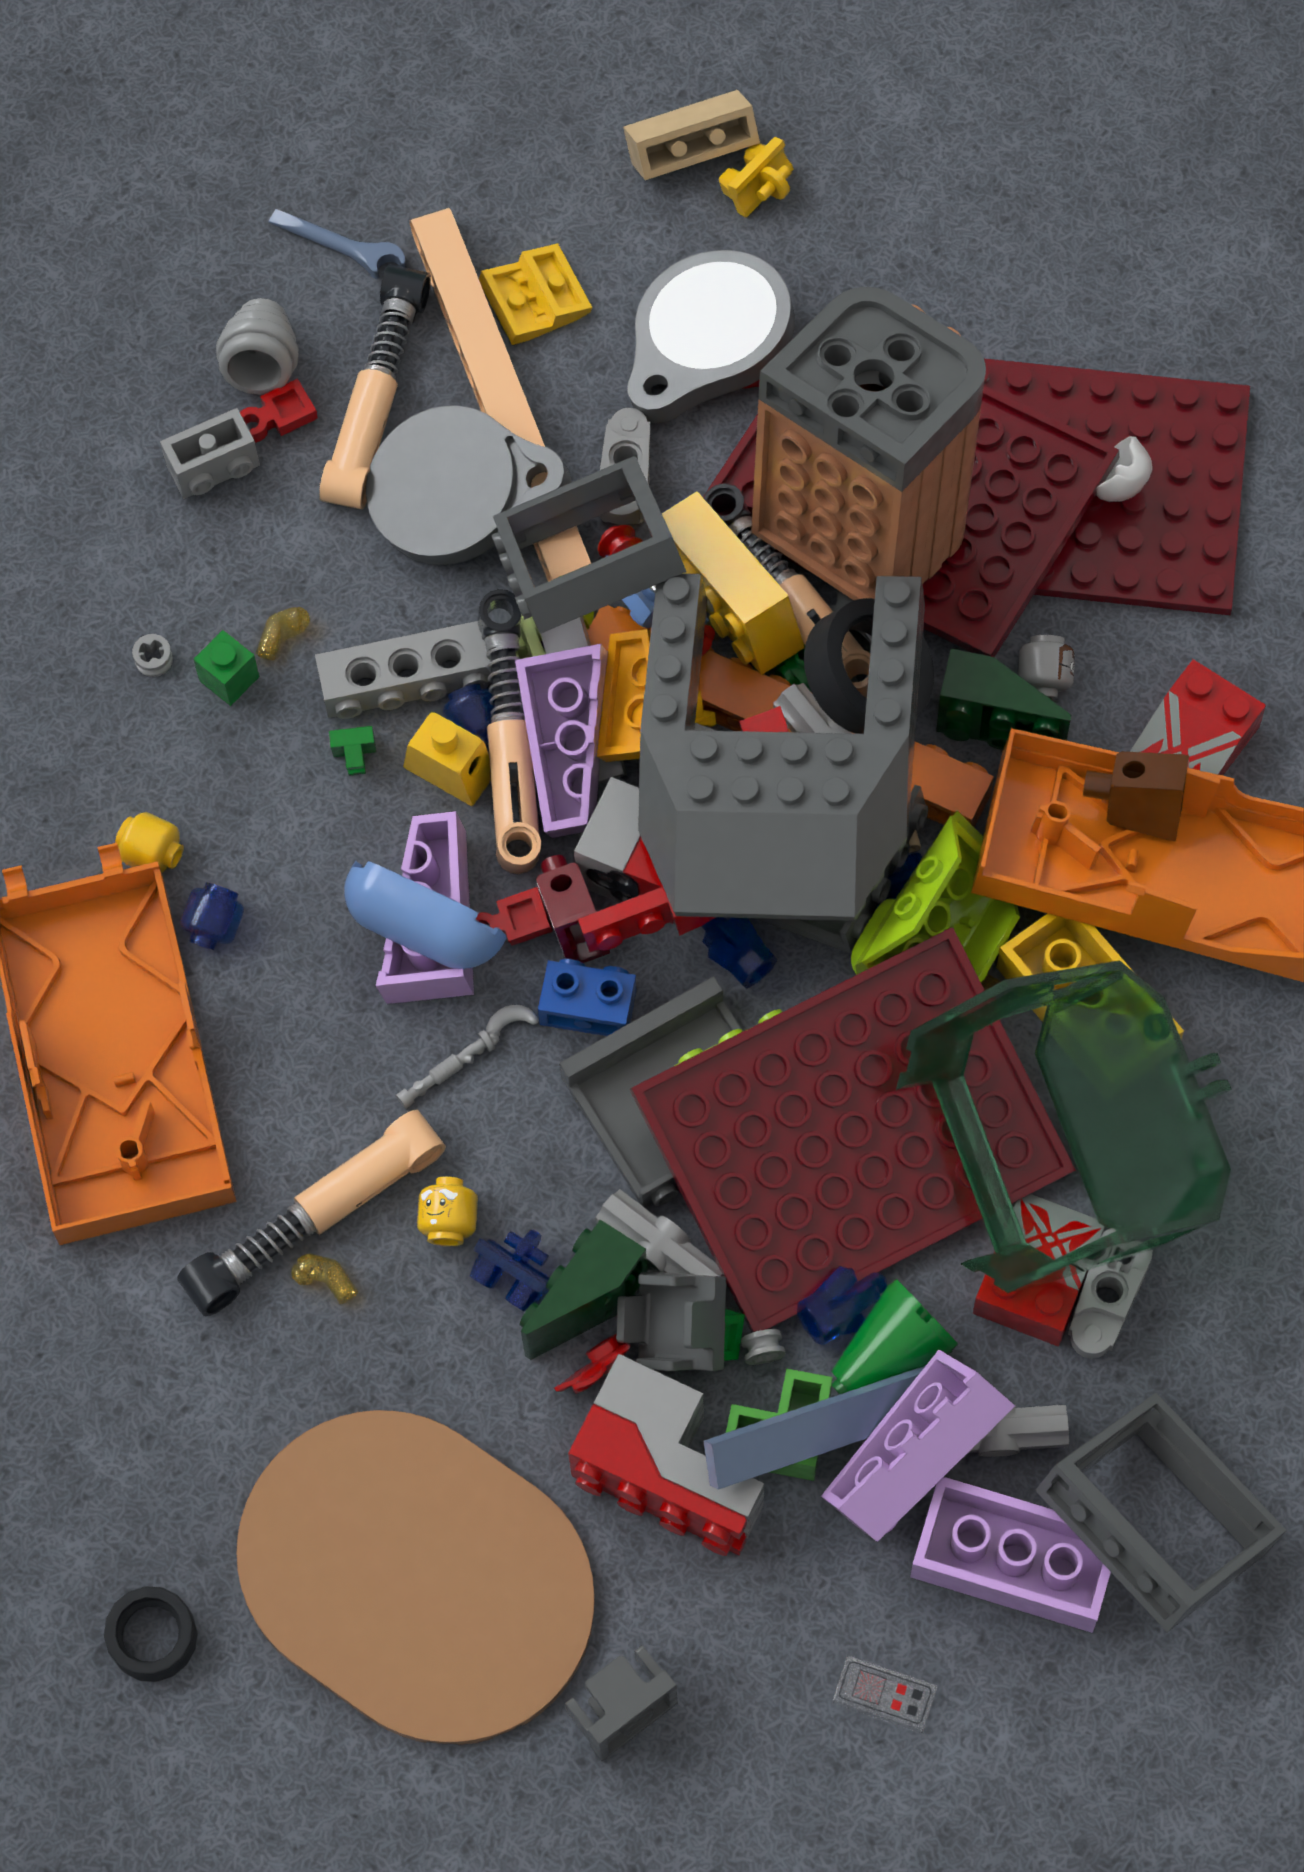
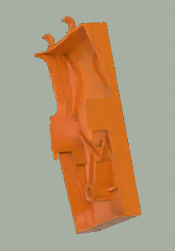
[971,728,1304,982]
[0,843,237,1245]

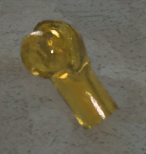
[256,607,310,661]
[291,1253,358,1304]

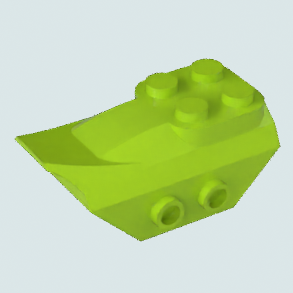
[851,810,1020,982]

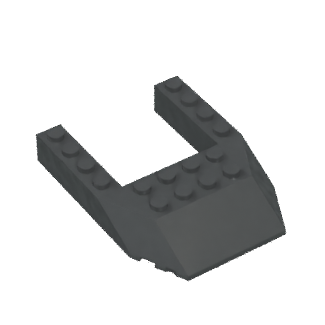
[638,574,925,921]

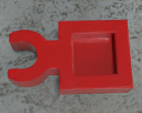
[240,378,318,443]
[476,887,553,946]

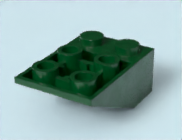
[936,649,1072,750]
[519,1220,648,1360]

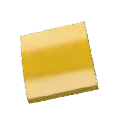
[479,243,593,345]

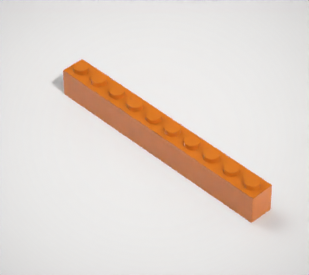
[587,605,994,827]

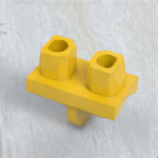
[719,137,794,218]

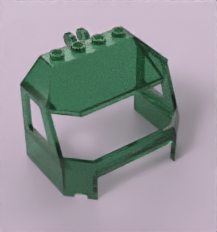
[896,960,1231,1293]

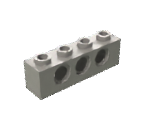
[315,621,492,719]

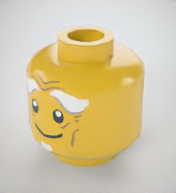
[417,1177,478,1246]

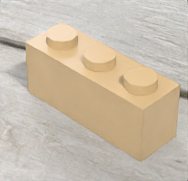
[623,90,760,180]

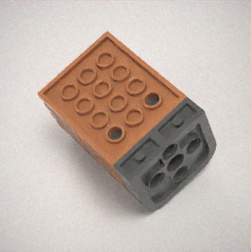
[751,287,986,600]

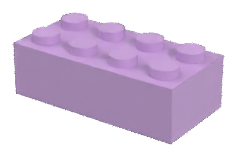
[910,1477,1111,1633]

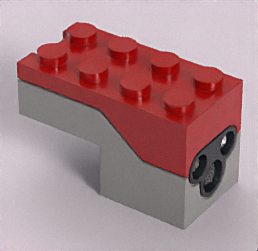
[574,723,716,924]
[568,1354,764,1556]

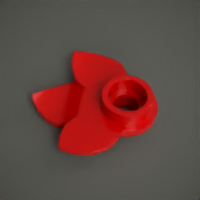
[553,1334,630,1394]

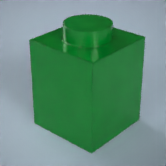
[193,630,260,706]

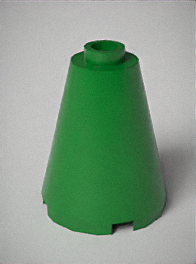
[831,1279,958,1394]

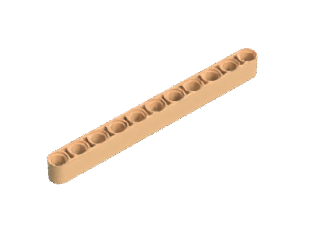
[410,208,591,582]

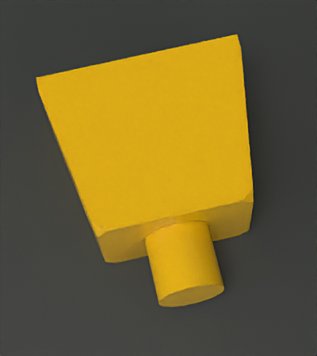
[403,712,491,807]

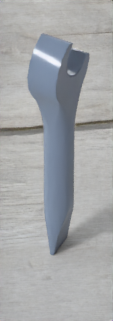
[268,209,406,279]

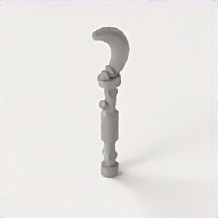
[396,1005,539,1109]

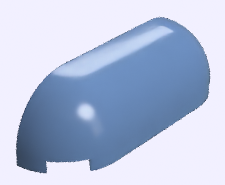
[344,861,507,969]

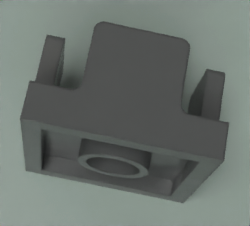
[616,1272,726,1371]
[565,1645,678,1761]

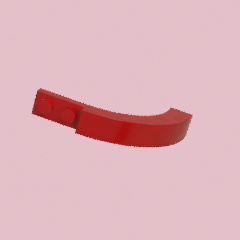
[578,706,788,952]

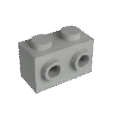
[160,408,260,499]

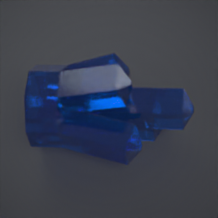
[701,917,778,989]
[797,1266,888,1345]

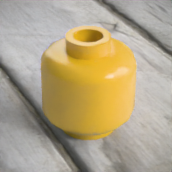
[115,812,184,873]

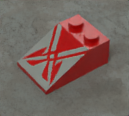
[1130,659,1266,776]
[973,1194,1106,1347]

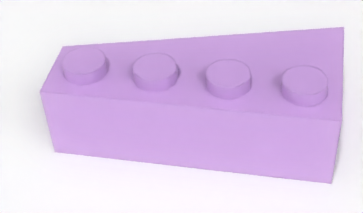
[515,644,608,838]
[376,811,474,1004]
[821,1350,1015,1542]

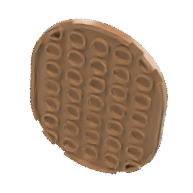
[237,1410,595,1745]

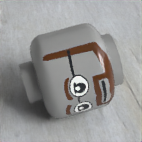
[1018,635,1075,700]

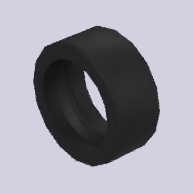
[104,1586,198,1682]

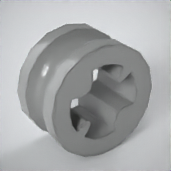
[132,634,173,677]
[741,1329,786,1365]

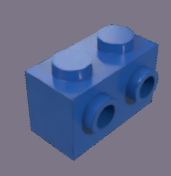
[538,959,637,1036]

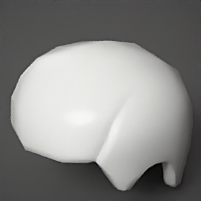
[1096,436,1152,502]

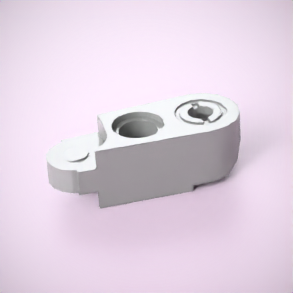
[599,408,651,525]
[1068,1227,1153,1359]

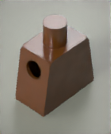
[1083,751,1189,841]

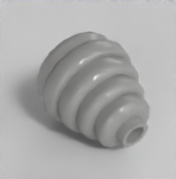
[216,298,299,395]

